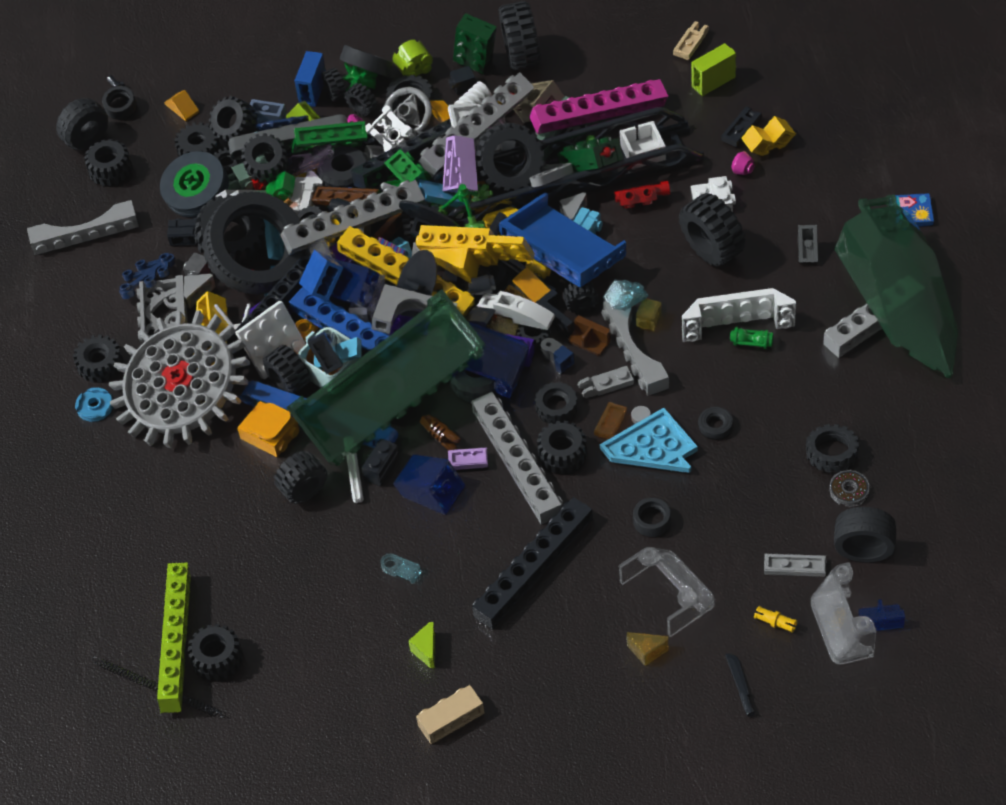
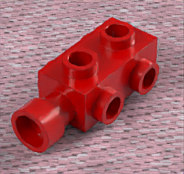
[614,181,670,208]

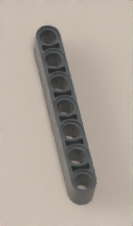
[228,114,348,160]

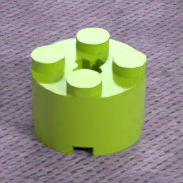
[393,40,433,77]

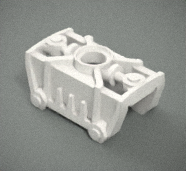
[365,105,415,152]

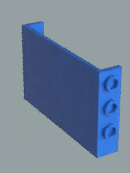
[499,193,626,288]

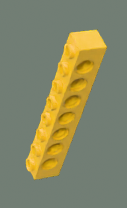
[337,226,474,323]

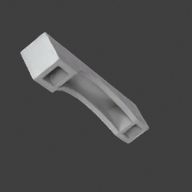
[27,200,139,255]
[602,295,669,396]

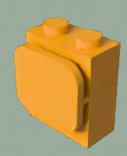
[238,401,300,457]

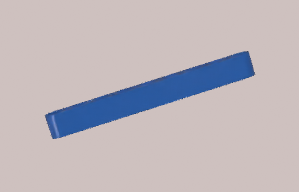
[240,380,399,448]

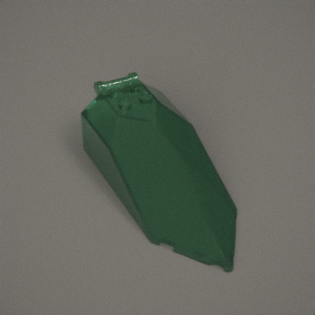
[835,194,959,378]

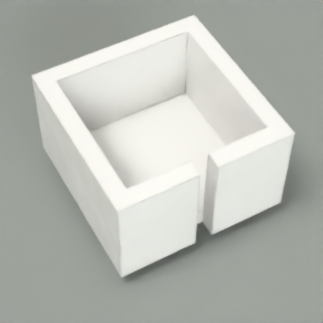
[620,121,666,170]

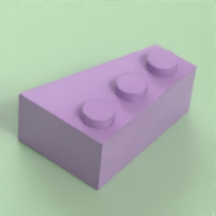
[442,135,478,193]

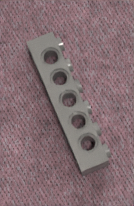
[824,275,925,358]

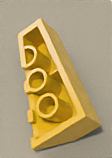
[193,291,228,370]

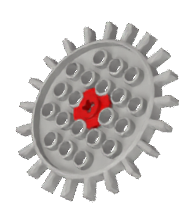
[109,310,250,448]

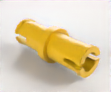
[754,606,797,633]

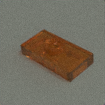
[594,402,627,439]

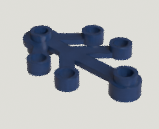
[119,253,175,299]

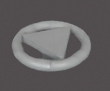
[383,87,432,136]

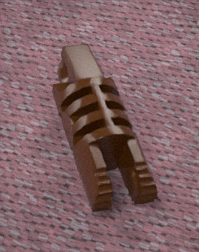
[420,415,461,450]

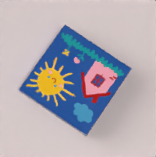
[892,193,934,227]

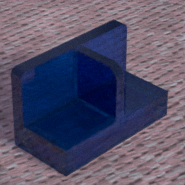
[858,599,905,632]

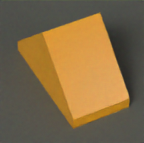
[164,90,199,122]

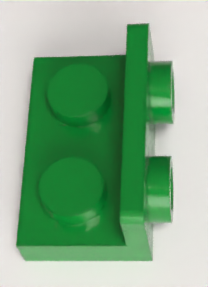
[384,149,426,183]

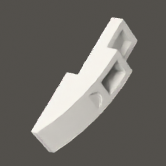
[477,291,555,330]

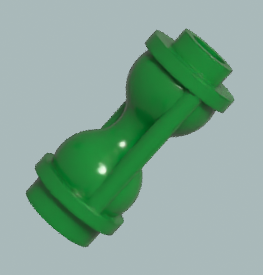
[730,327,774,349]

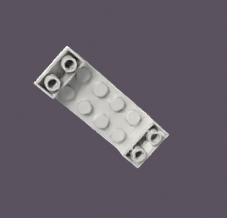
[682,288,796,342]

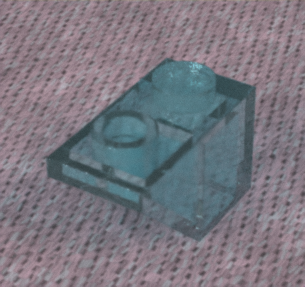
[603,280,648,311]

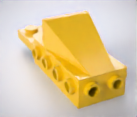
[416,225,535,283]

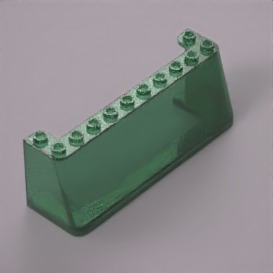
[286,289,485,467]

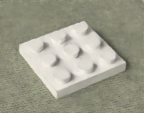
[235,301,306,379]

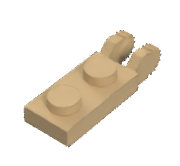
[673,21,709,60]

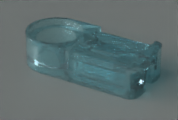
[380,554,421,584]

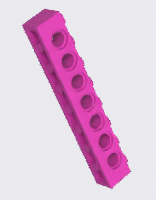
[530,79,668,134]

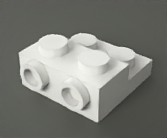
[691,176,736,212]

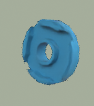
[75,388,113,422]

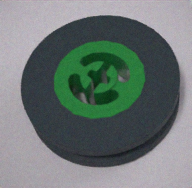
[160,151,229,217]

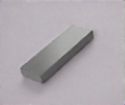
[764,554,826,577]

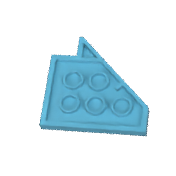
[600,408,698,473]

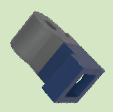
[541,338,574,374]

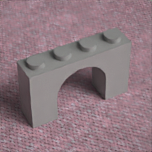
[371,284,458,349]

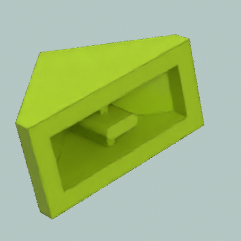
[409,622,435,668]

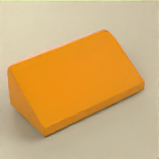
[430,101,450,123]
[512,267,550,302]

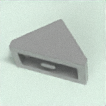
[559,193,587,221]
[184,274,216,309]

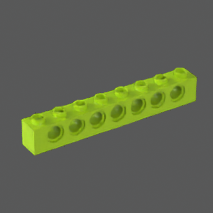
[157,563,191,713]

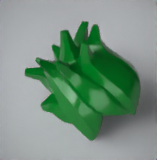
[341,62,378,91]

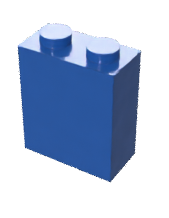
[294,51,326,107]
[299,249,344,301]

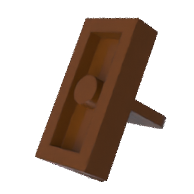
[568,315,611,356]

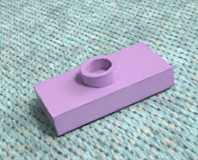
[448,447,488,470]

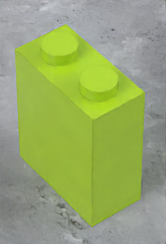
[691,43,736,96]

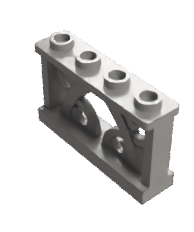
[137,275,189,343]

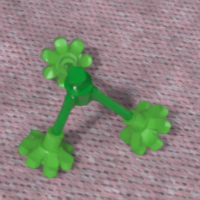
[429,184,493,228]

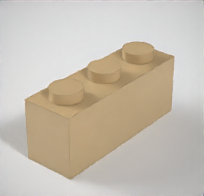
[416,685,484,744]

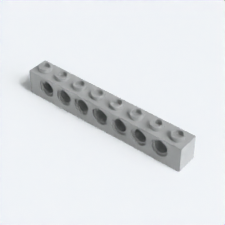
[418,73,534,176]
[280,180,425,255]
[472,392,563,525]

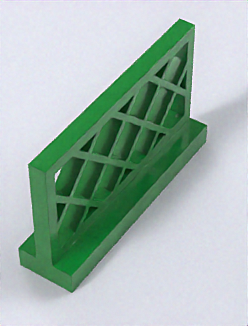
[291,121,367,154]

